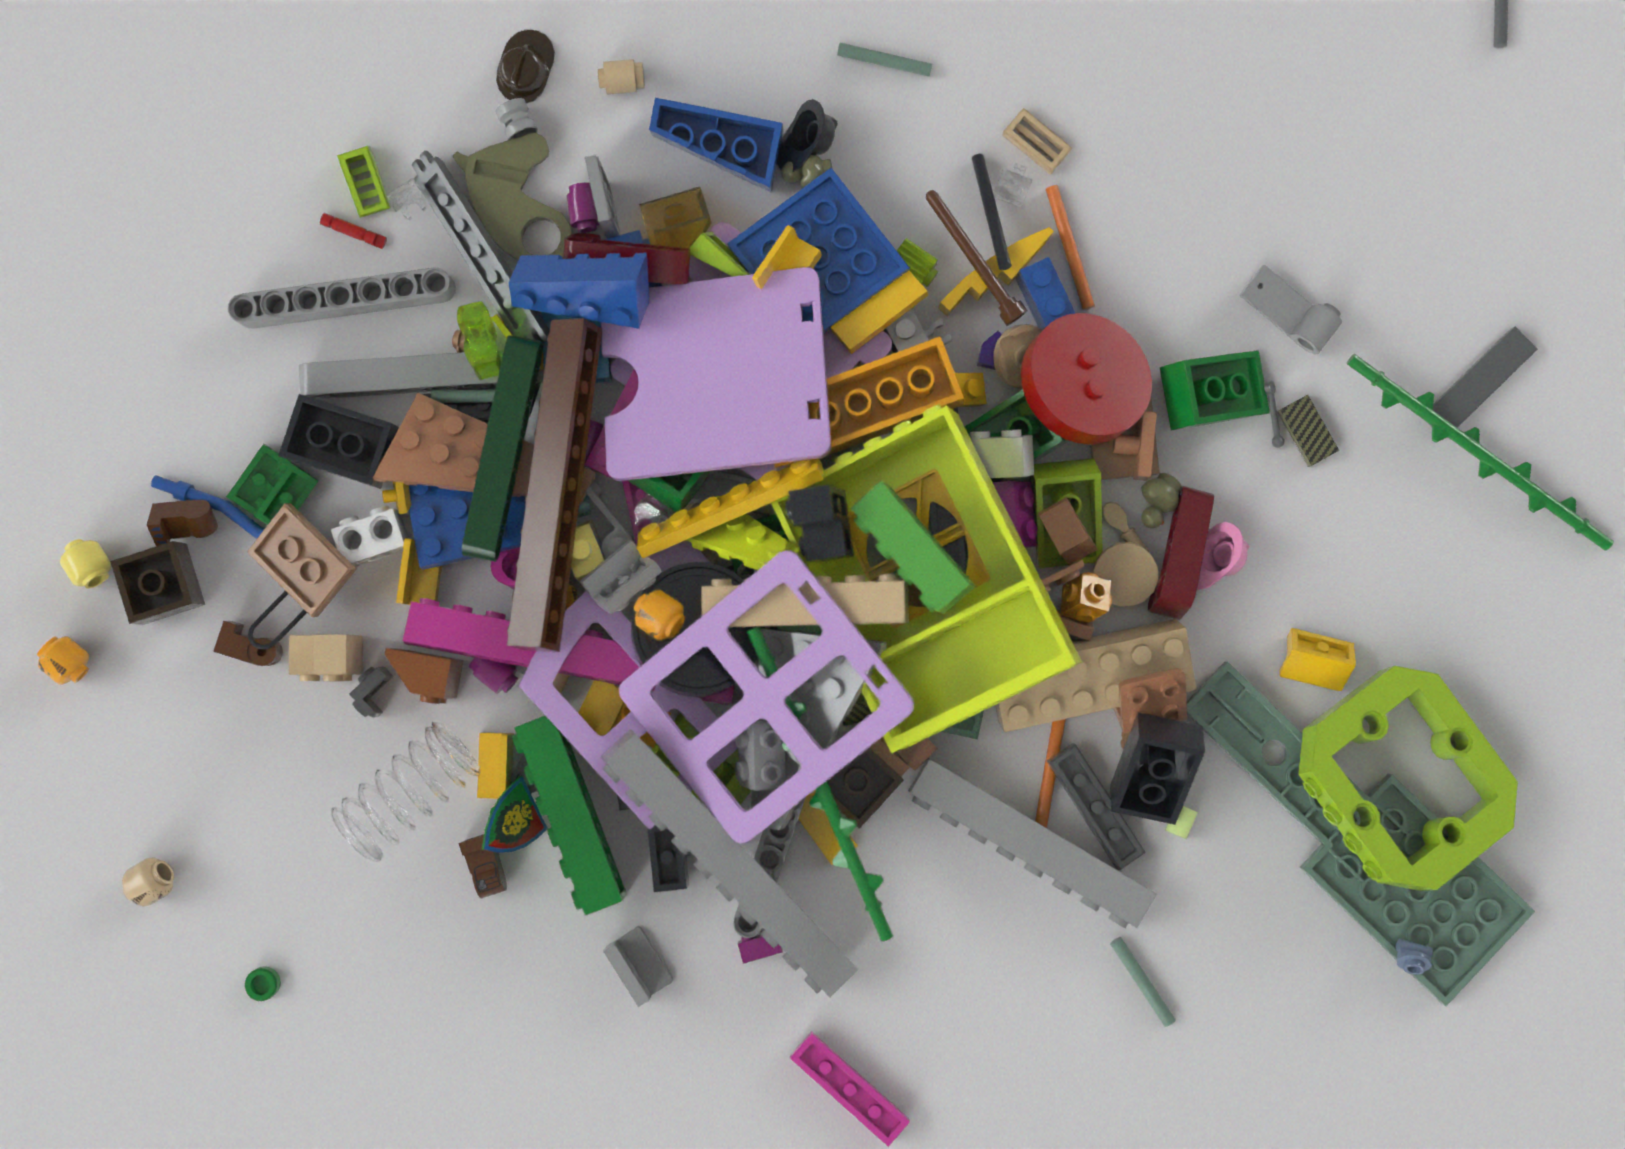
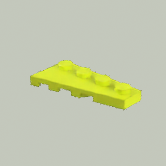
[685,496,804,570]

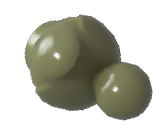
[781,155,832,188]
[1141,473,1182,528]

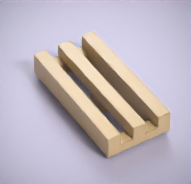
[1002,108,1072,175]

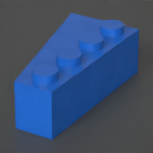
[649,97,784,192]
[508,253,650,329]

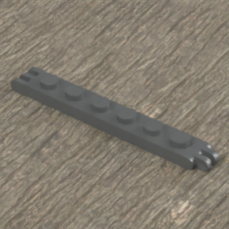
[412,150,550,346]

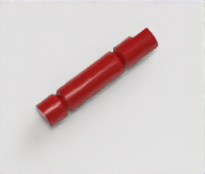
[320,213,387,249]

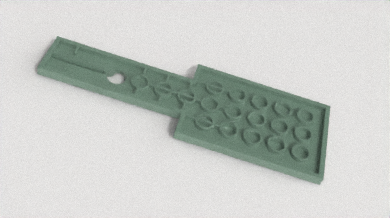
[1187,662,1535,1006]

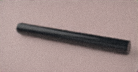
[971,154,1012,270]

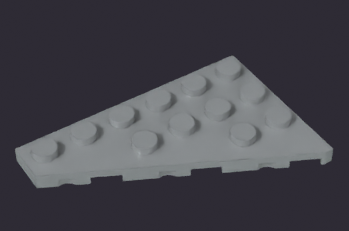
[751,628,886,830]

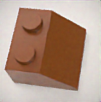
[384,648,464,704]

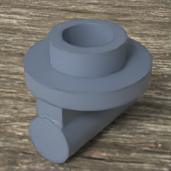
[1396,938,1433,975]

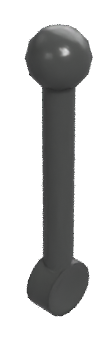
[1264,381,1285,448]

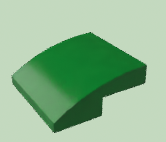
[226,444,318,525]

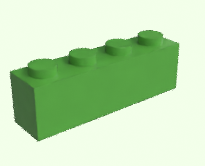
[851,481,976,613]

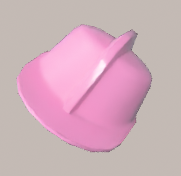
[1197,522,1250,590]

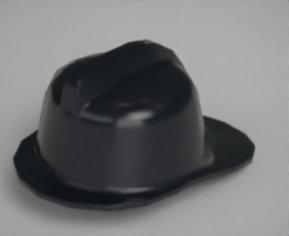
[777,99,838,172]

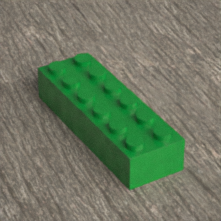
[512,716,627,916]

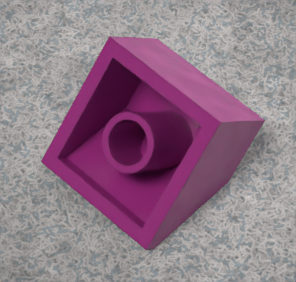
[967,481,1037,550]

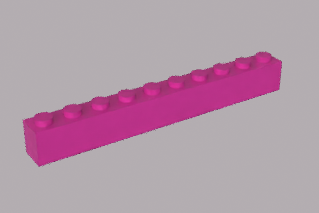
[403,598,735,706]

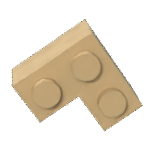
[289,635,363,681]

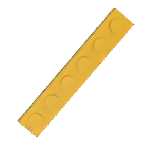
[637,458,824,558]

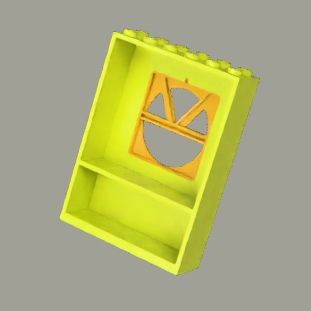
[771,405,1082,753]

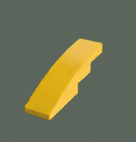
[938,227,1054,317]

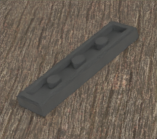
[1428,326,1538,428]
[1047,743,1146,871]

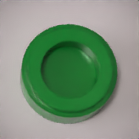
[245,966,281,1001]

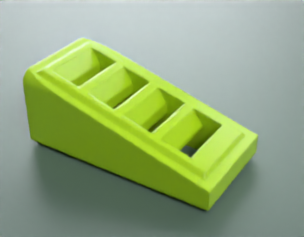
[337,146,391,218]
[689,231,750,277]

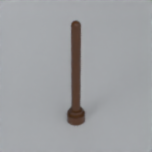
[926,190,1028,326]

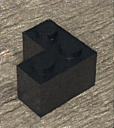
[786,485,854,563]
[647,825,693,892]

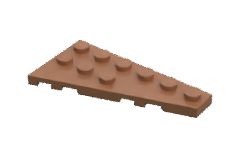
[373,393,596,504]

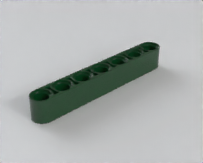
[462,335,543,562]

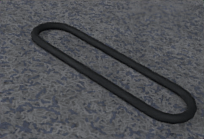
[248,591,307,650]

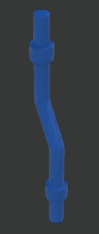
[151,475,265,539]

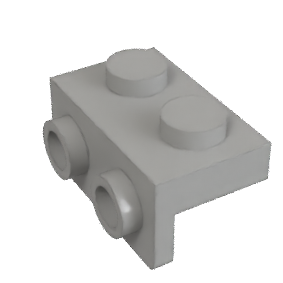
[581,540,662,614]
[735,720,786,791]

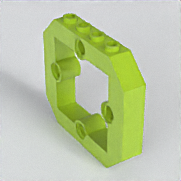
[1299,665,1518,891]

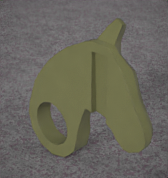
[452,133,573,261]

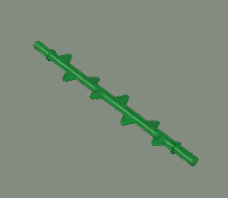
[1346,354,1614,551]
[747,626,893,942]

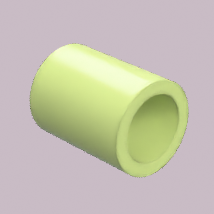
[1165,806,1198,840]

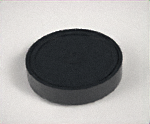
[631,562,765,697]

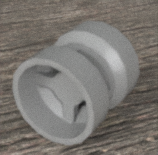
[495,98,538,140]

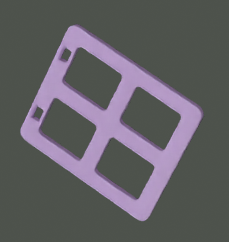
[619,551,914,843]

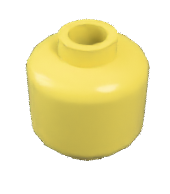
[60,539,111,589]

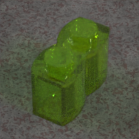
[457,301,502,380]

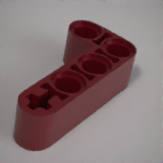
[564,233,690,285]
[1148,486,1214,620]

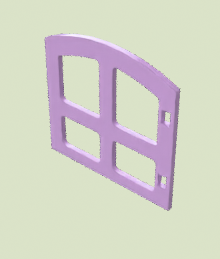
[519,541,770,830]

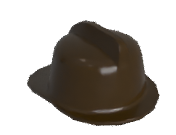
[496,29,555,103]

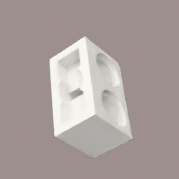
[330,506,409,567]

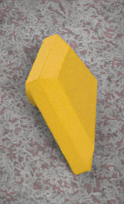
[382,482,411,514]

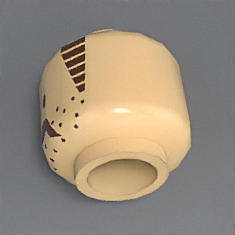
[122,858,174,907]

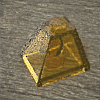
[639,186,712,257]

